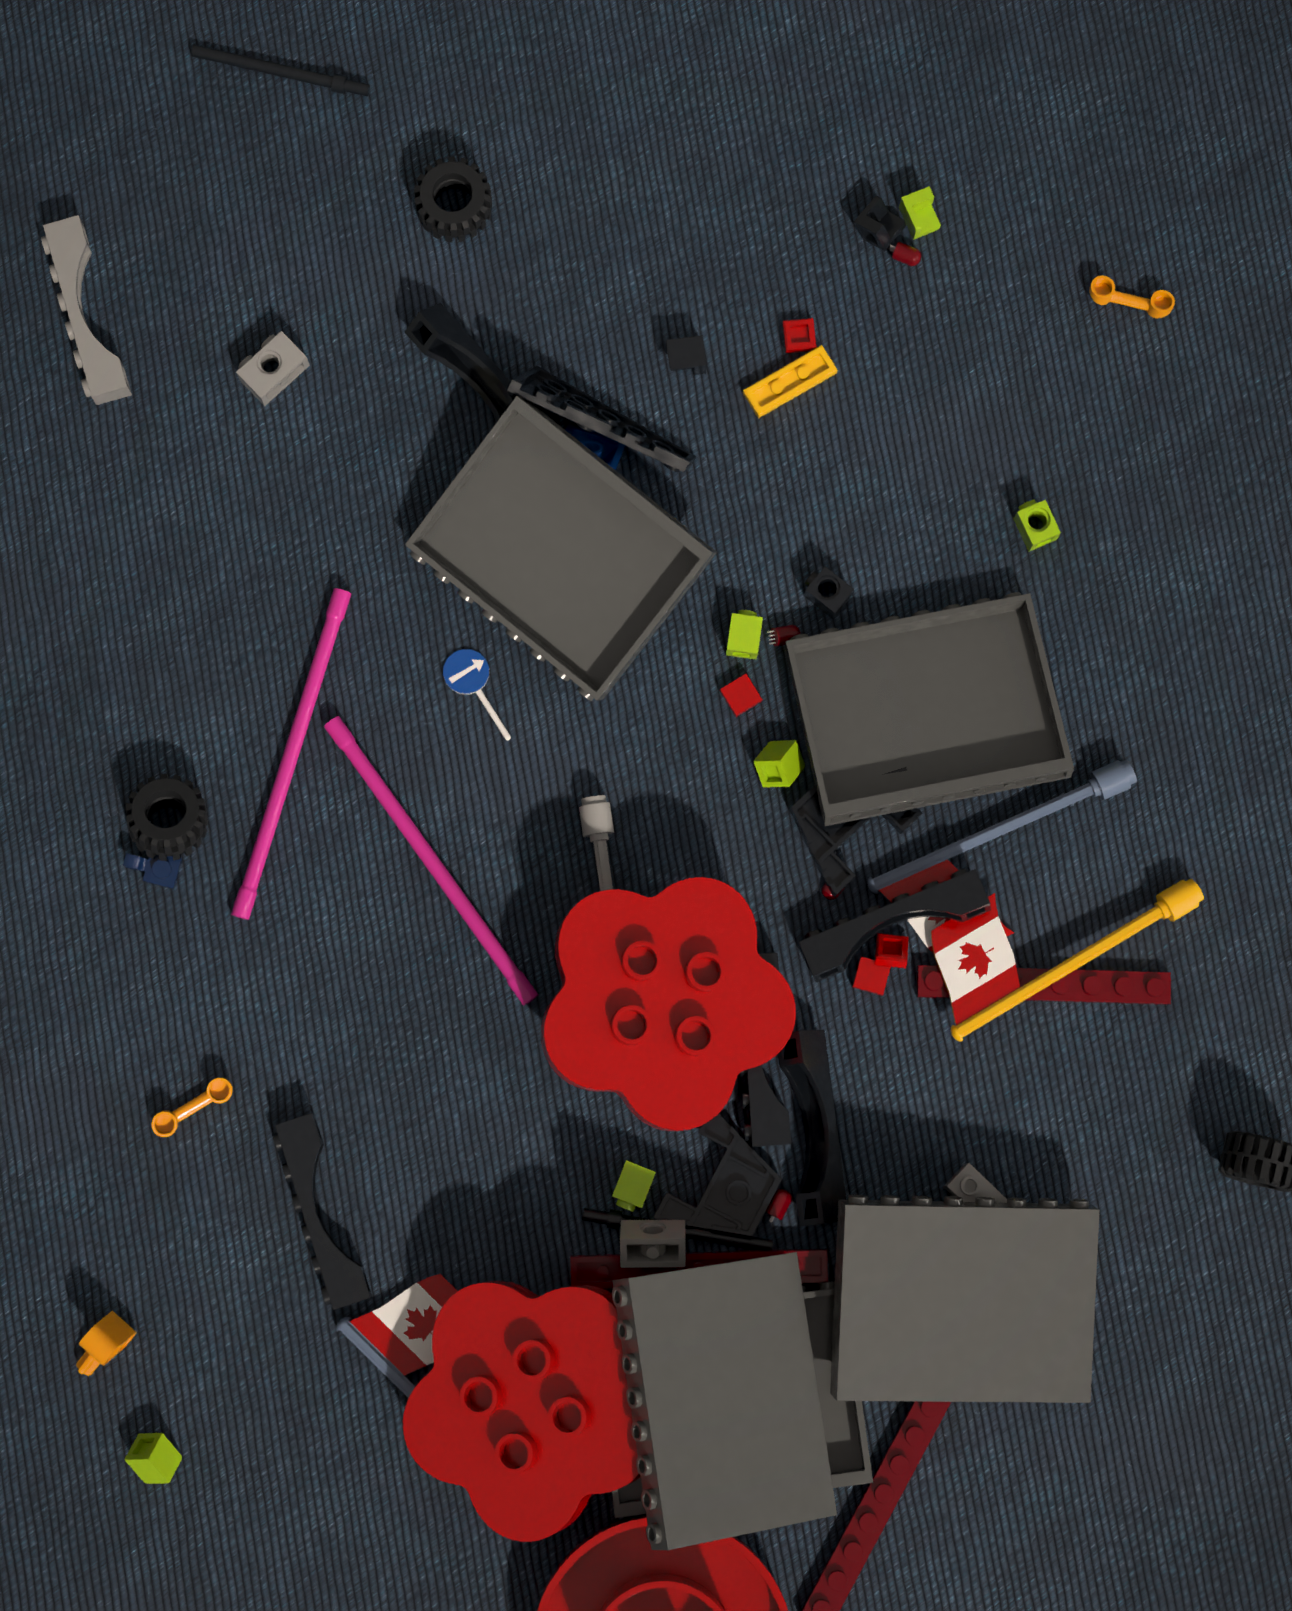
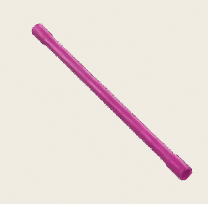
[231,588,351,920]
[324,716,539,1006]

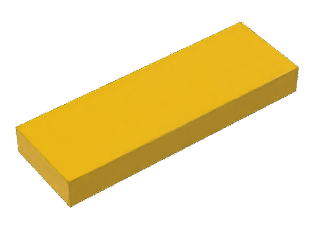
[743,345,838,419]

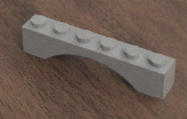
[41,215,132,405]

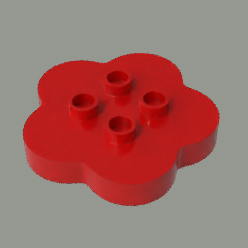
[541,877,796,1132]
[403,1281,641,1542]

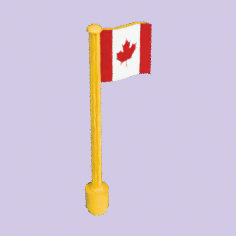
[931,878,1204,1042]

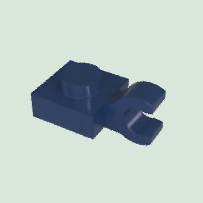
[123,853,183,890]

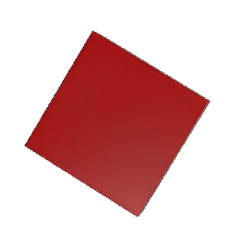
[782,318,817,353]
[720,674,763,717]
[875,933,909,968]
[852,956,891,996]

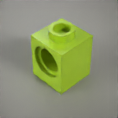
[1014,499,1061,552]
[726,610,763,660]
[612,1160,656,1212]

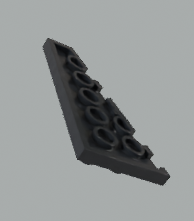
[507,366,696,472]

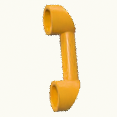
[1089,275,1175,319]
[151,1077,233,1137]

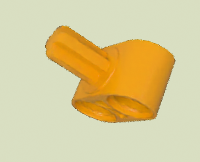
[76,1311,137,1376]

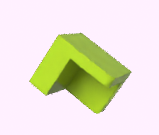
[899,186,941,240]
[753,740,805,787]
[124,1433,182,1484]

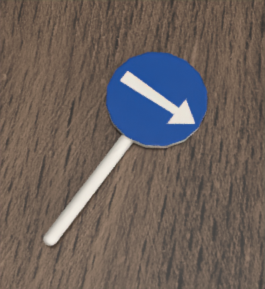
[443,649,511,740]

